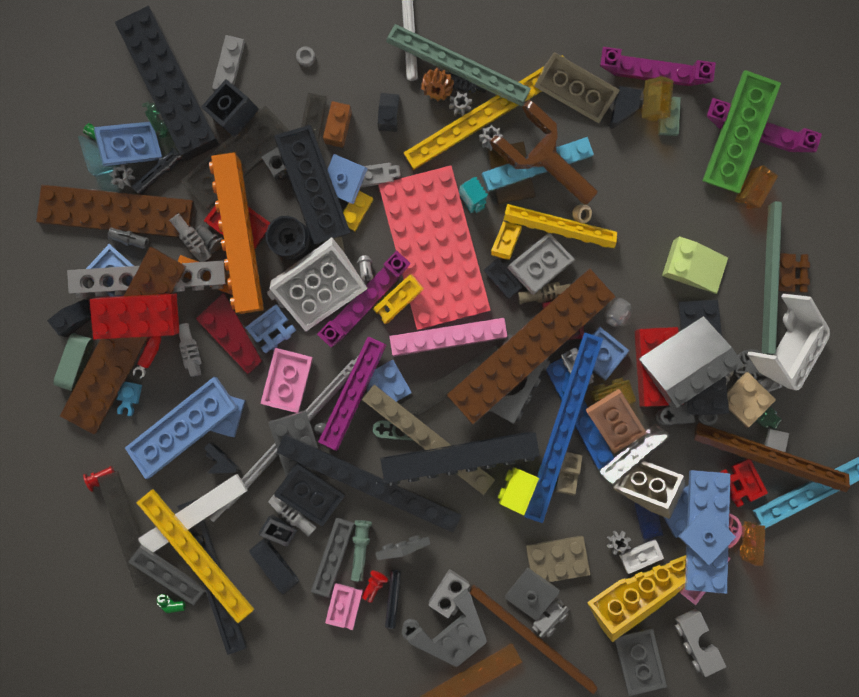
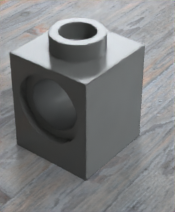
[262,147,288,181]

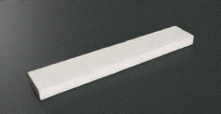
[138,474,248,552]

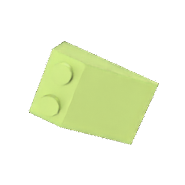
[662,236,728,294]

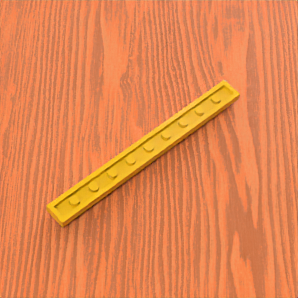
[404,55,564,170]

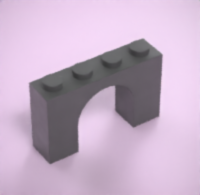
[489,334,550,424]

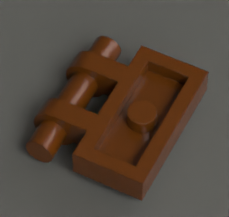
[778,253,810,293]

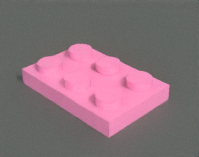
[260,348,313,413]

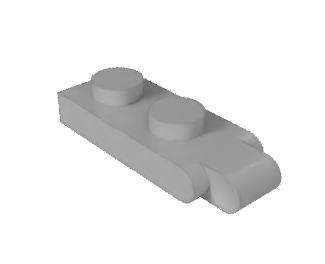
[360,163,401,188]

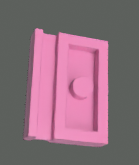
[325,583,363,630]

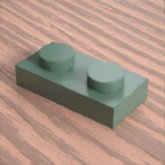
[658,96,681,136]

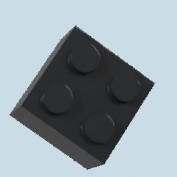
[201,79,260,138]

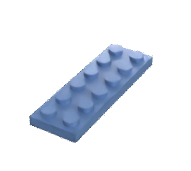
[125,377,238,479]
[685,470,730,594]

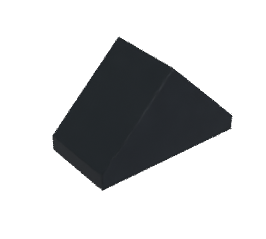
[258,514,298,547]

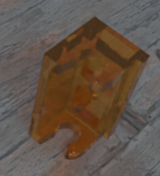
[735,165,778,209]

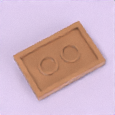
[586,389,647,454]

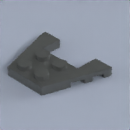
[407,588,487,667]

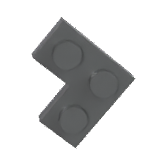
[376,535,430,560]

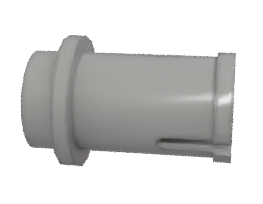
[357,255,373,281]

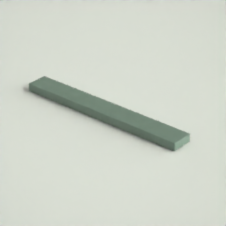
[386,24,531,106]
[762,201,782,355]

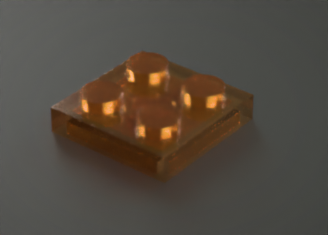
[740,521,765,566]

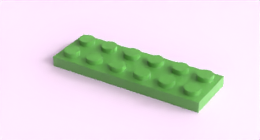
[702,70,781,193]

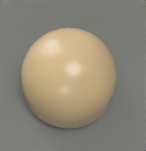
[572,204,592,224]

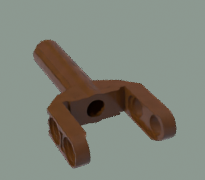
[489,100,598,205]

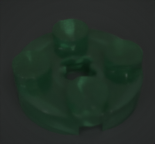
[142,101,169,139]

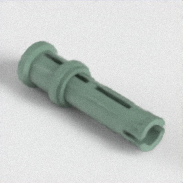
[351,520,372,581]

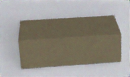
[534,52,620,123]

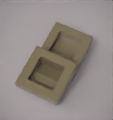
[555,452,582,496]

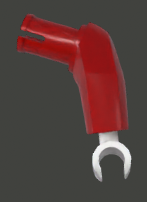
[133,336,161,378]

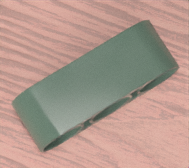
[53,333,93,391]

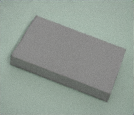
[507,233,575,295]

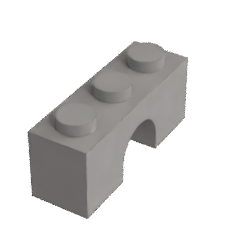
[674,609,726,677]

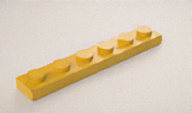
[503,204,617,248]

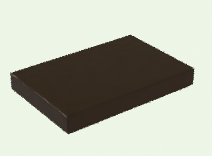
[487,141,536,205]

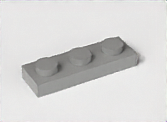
[212,35,245,91]

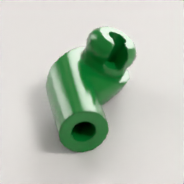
[157,594,185,613]

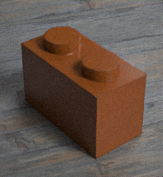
[323,101,352,148]

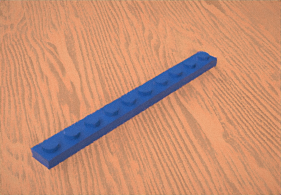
[524,332,603,523]

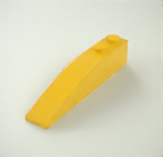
[588,555,686,642]

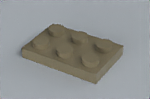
[526,536,590,582]

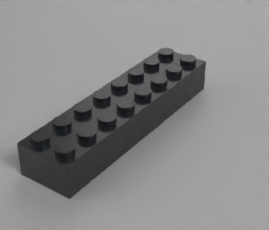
[115,5,220,161]

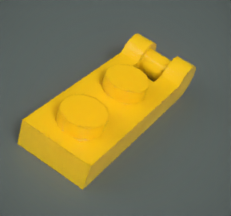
[373,274,424,324]

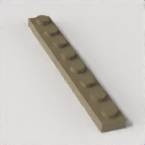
[362,385,495,495]

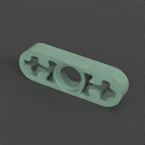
[373,420,414,441]

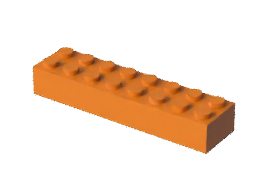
[209,152,264,314]

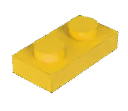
[343,191,373,232]
[491,221,521,260]

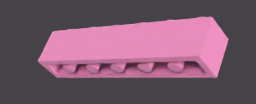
[389,318,507,357]

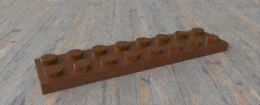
[36,185,194,238]

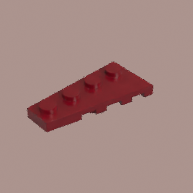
[196,293,263,374]

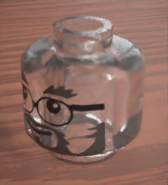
[604,298,633,328]

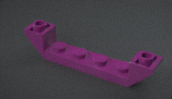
[600,47,716,86]
[706,98,822,153]
[317,250,411,348]

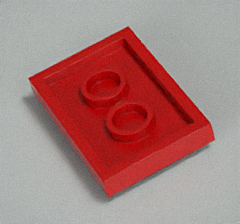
[204,205,270,249]

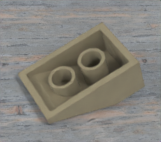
[613,456,685,519]

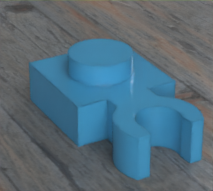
[117,382,142,416]

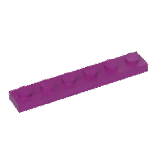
[318,337,387,451]

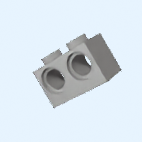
[428,569,470,618]

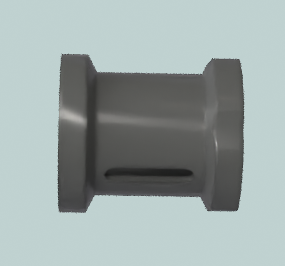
[402,619,420,640]

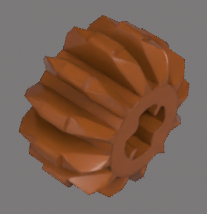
[421,68,454,102]

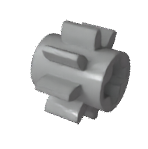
[449,92,472,116]
[479,125,503,151]
[109,164,135,189]
[606,531,631,555]

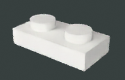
[619,539,664,574]

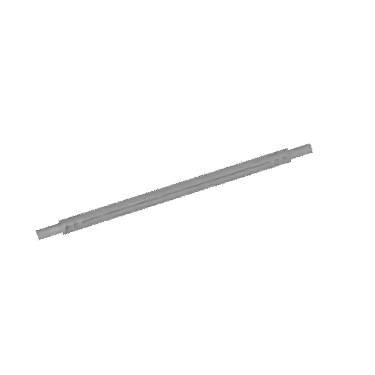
[209,357,358,522]

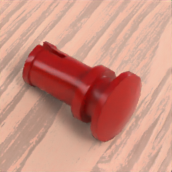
[83,466,116,492]
[361,570,388,602]

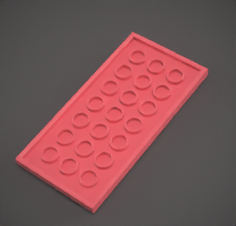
[378,165,491,330]

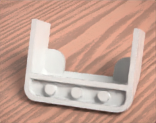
[747,294,830,390]

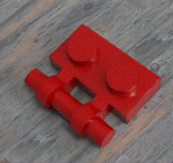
[719,458,768,507]

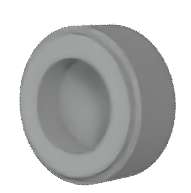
[296,46,315,67]

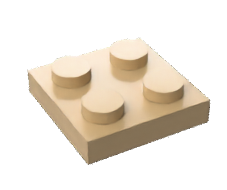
[727,372,776,427]

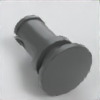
[195,224,223,253]

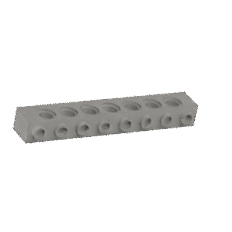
[67,261,228,298]

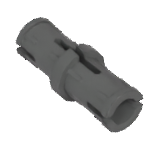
[108,227,149,250]

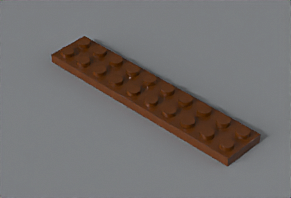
[60,247,187,434]
[446,268,616,425]

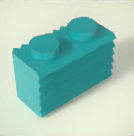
[459,177,488,213]

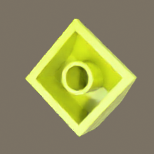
[497,467,539,515]

